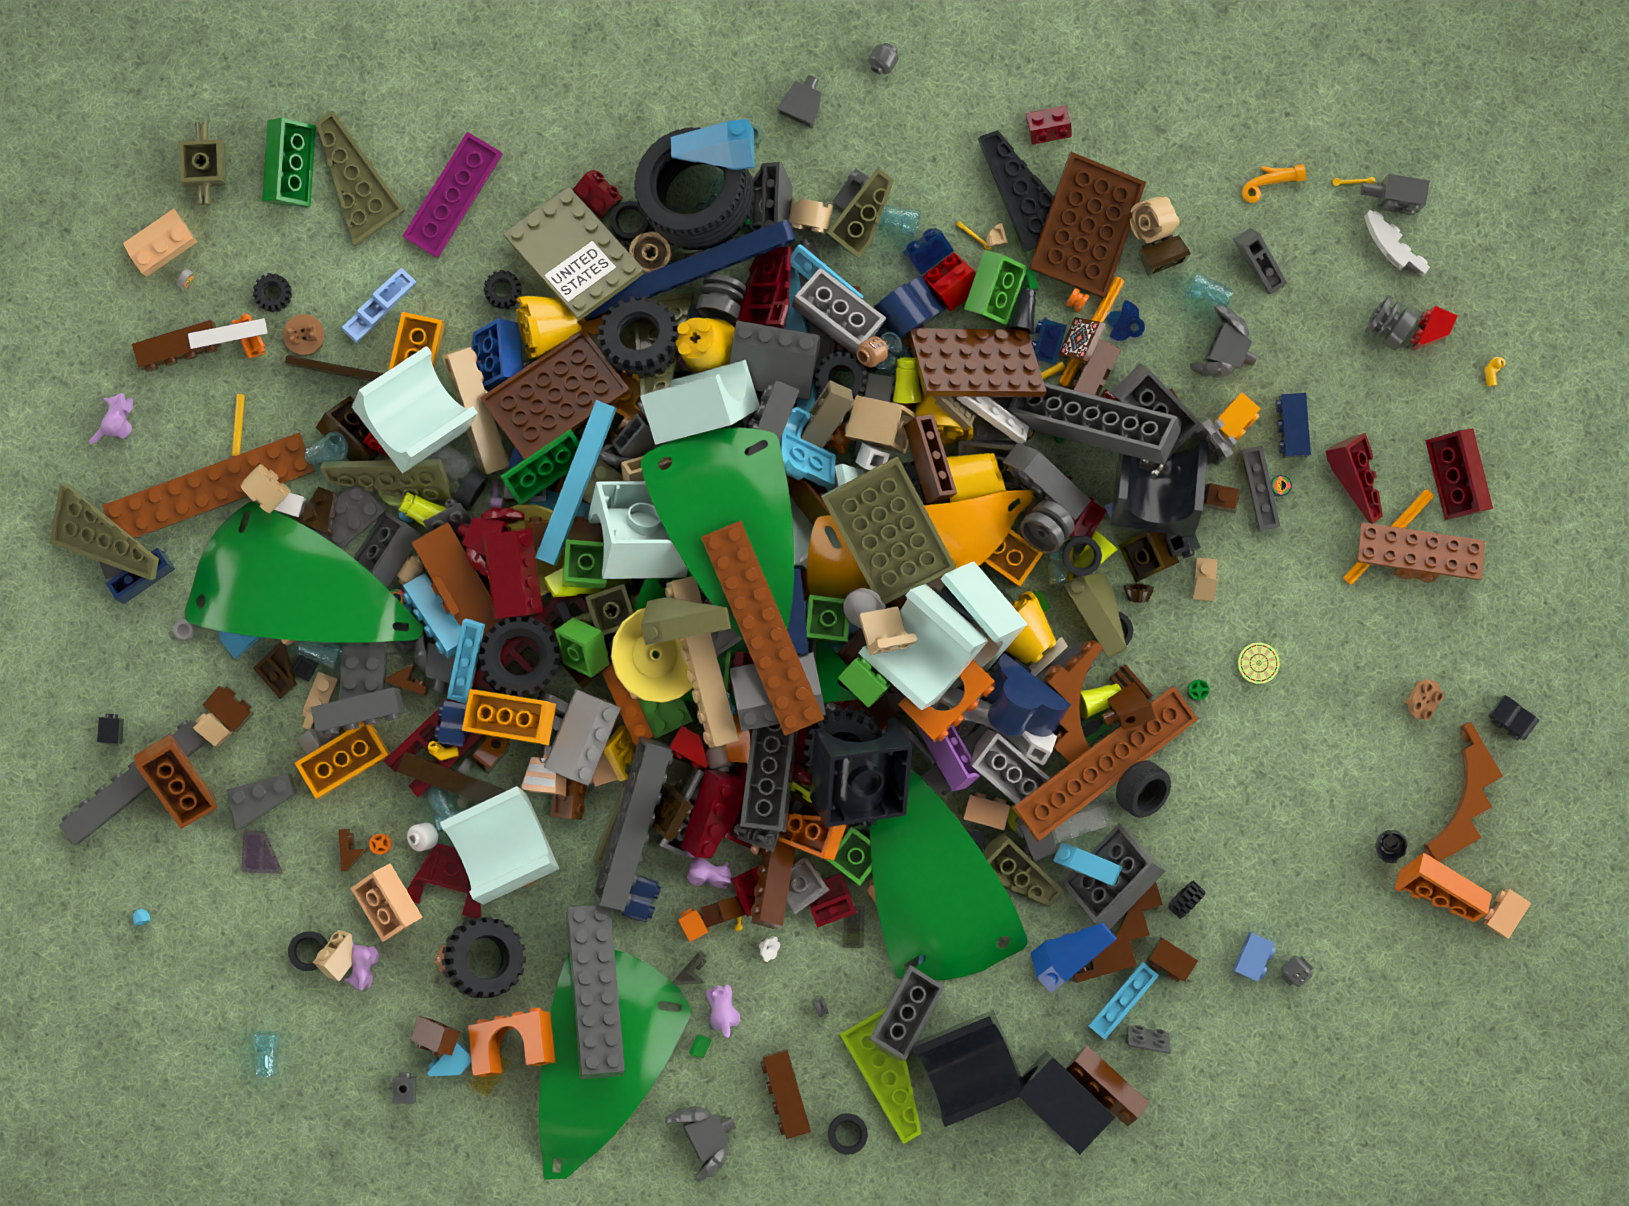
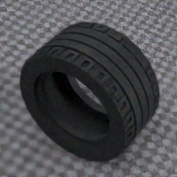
[634,127,755,251]

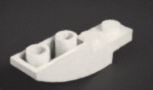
[1364,210,1430,277]

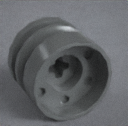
[695,274,746,324]
[1365,295,1419,351]

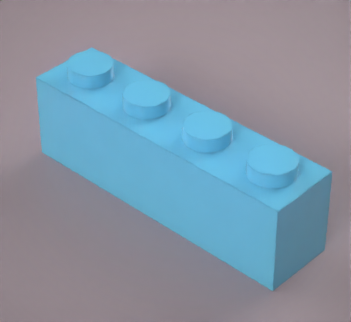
[402,573,461,659]

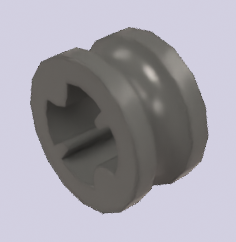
[813,996,829,1017]

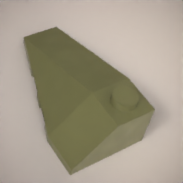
[826,168,894,259]
[1064,573,1126,659]
[641,597,731,645]
[983,831,1064,906]

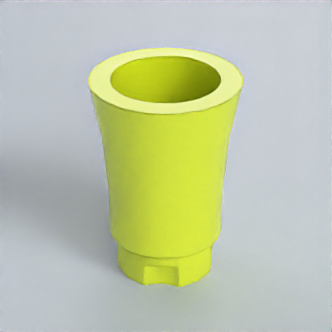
[893,357,922,403]
[398,492,446,528]
[1073,531,1118,573]
[1079,684,1121,719]

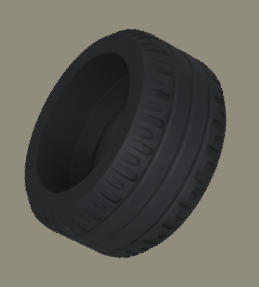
[1116,760,1171,818]

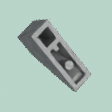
[1233,228,1287,295]

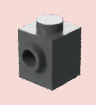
[392,1072,417,1104]

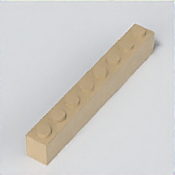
[665,576,739,748]

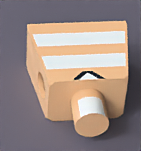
[521,746,566,796]

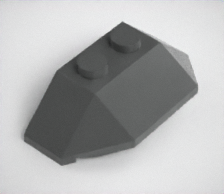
[748,162,793,233]

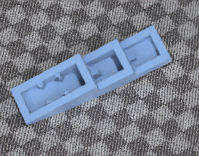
[342,268,416,344]

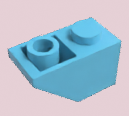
[427,1041,472,1076]

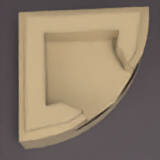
[986,223,1008,248]

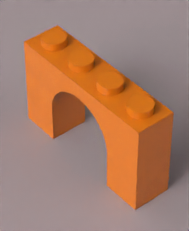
[898,660,995,743]
[468,1008,556,1077]

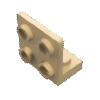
[859,607,918,655]

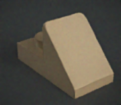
[1193,558,1218,601]

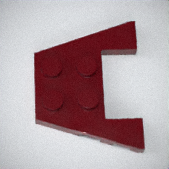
[407,843,482,918]

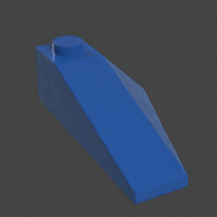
[1030,923,1117,993]

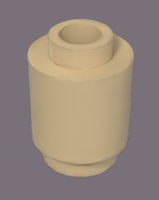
[396,556,424,585]

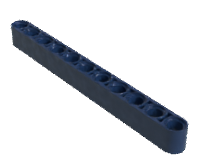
[584,220,796,321]

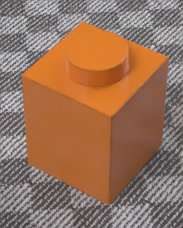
[678,908,709,942]

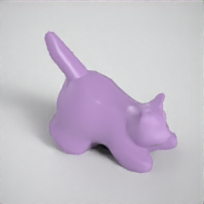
[89,393,133,444]
[687,852,731,889]
[344,940,379,991]
[706,984,740,1038]

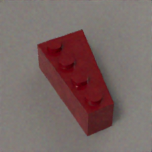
[681,770,746,858]

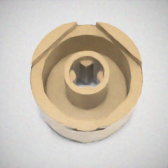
[1130,197,1180,243]
[789,198,833,234]
[629,232,672,275]
[240,464,291,513]

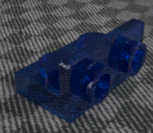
[903,228,954,275]
[1032,317,1067,365]

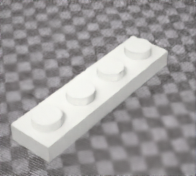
[956,397,1029,444]

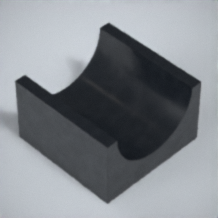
[1111,440,1209,538]
[810,717,913,827]
[912,1010,1025,1127]
[1017,1051,1115,1155]

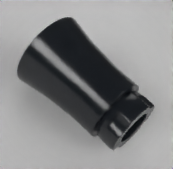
[1006,288,1036,334]

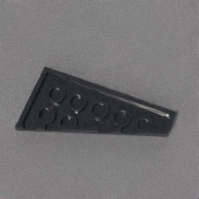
[978,130,1054,252]

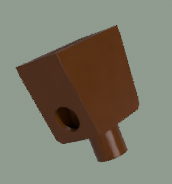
[1203,483,1240,513]
[1101,682,1156,730]
[472,736,510,774]

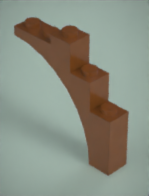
[1043,640,1103,763]

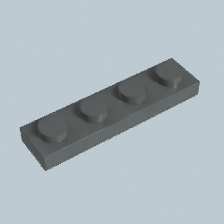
[1241,446,1280,531]

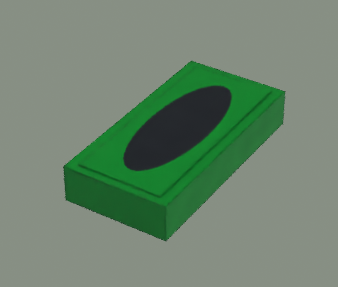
[1080,711,1112,743]

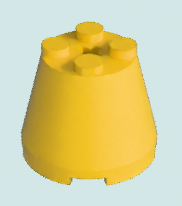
[516,296,582,359]
[676,318,735,374]
[915,387,973,447]
[947,453,1006,502]
[1005,591,1057,664]

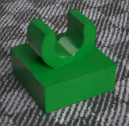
[1020,269,1038,291]

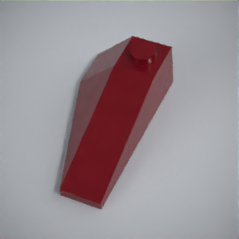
[1325,433,1383,524]

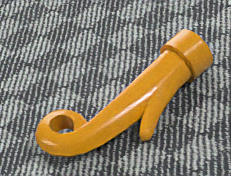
[1242,164,1307,203]

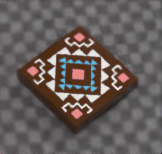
[1058,317,1105,362]

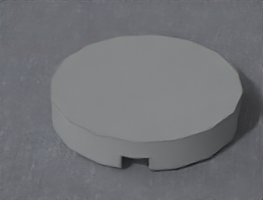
[844,588,886,628]

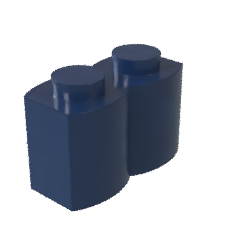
[435,701,467,747]
[622,875,661,922]

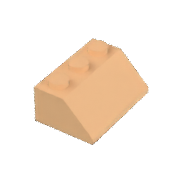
[123,209,197,277]

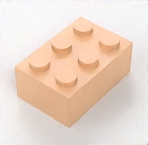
[350,864,422,942]

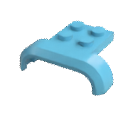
[780,407,836,490]

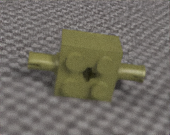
[179,121,227,206]
[573,582,639,635]

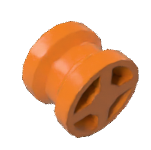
[1065,287,1090,313]
[369,834,392,855]

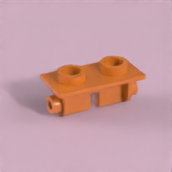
[231,313,266,359]

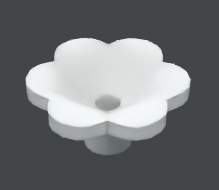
[759,936,780,962]

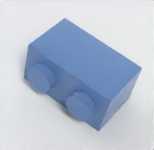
[1233,932,1276,981]

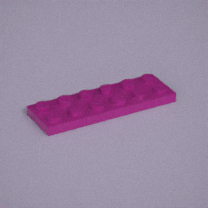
[402,132,503,259]

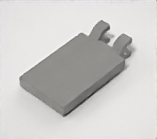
[1194,419,1237,465]

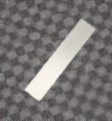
[188,318,267,349]
[1029,637,1068,676]

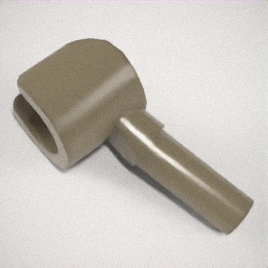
[456,795,471,810]

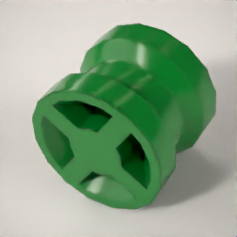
[1187,679,1210,701]

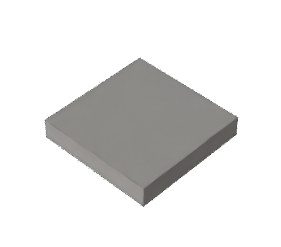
[787,856,829,914]

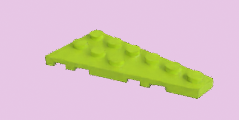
[840,1006,922,1144]

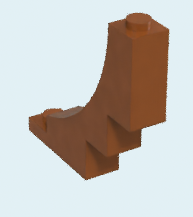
[1424,722,1503,862]

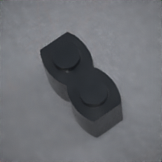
[1488,695,1539,741]

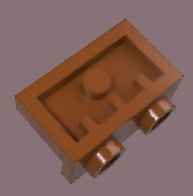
[550,777,587,820]

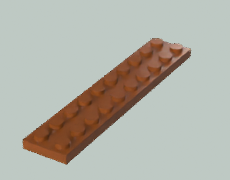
[102,432,315,539]
[701,521,824,736]
[1012,686,1198,841]

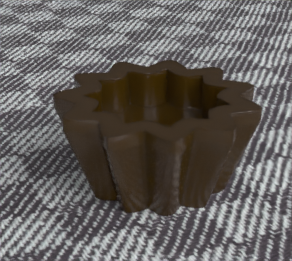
[1124,583,1154,603]

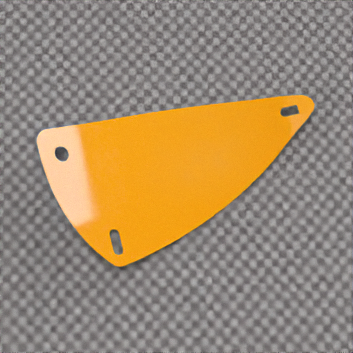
[807,490,1033,599]

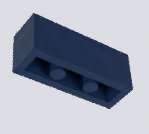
[1275,393,1311,458]
[105,548,175,604]

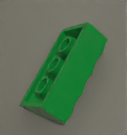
[262,117,316,207]
[500,429,579,505]

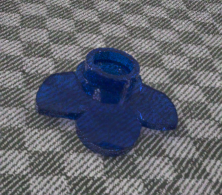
[1106,300,1145,341]

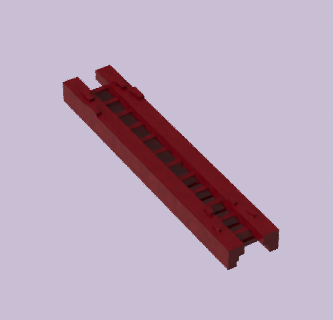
[383,594,616,797]

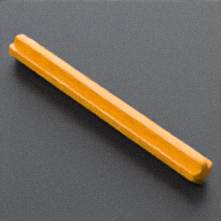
[1058,276,1124,388]
[1343,489,1434,585]

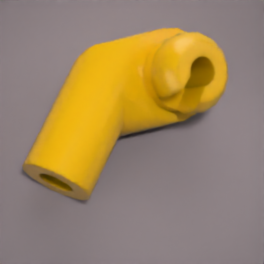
[1484,357,1505,387]
[428,741,459,761]

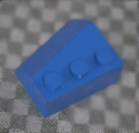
[471,318,522,392]

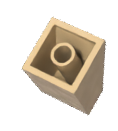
[845,395,916,454]

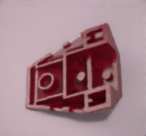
[731,246,791,329]

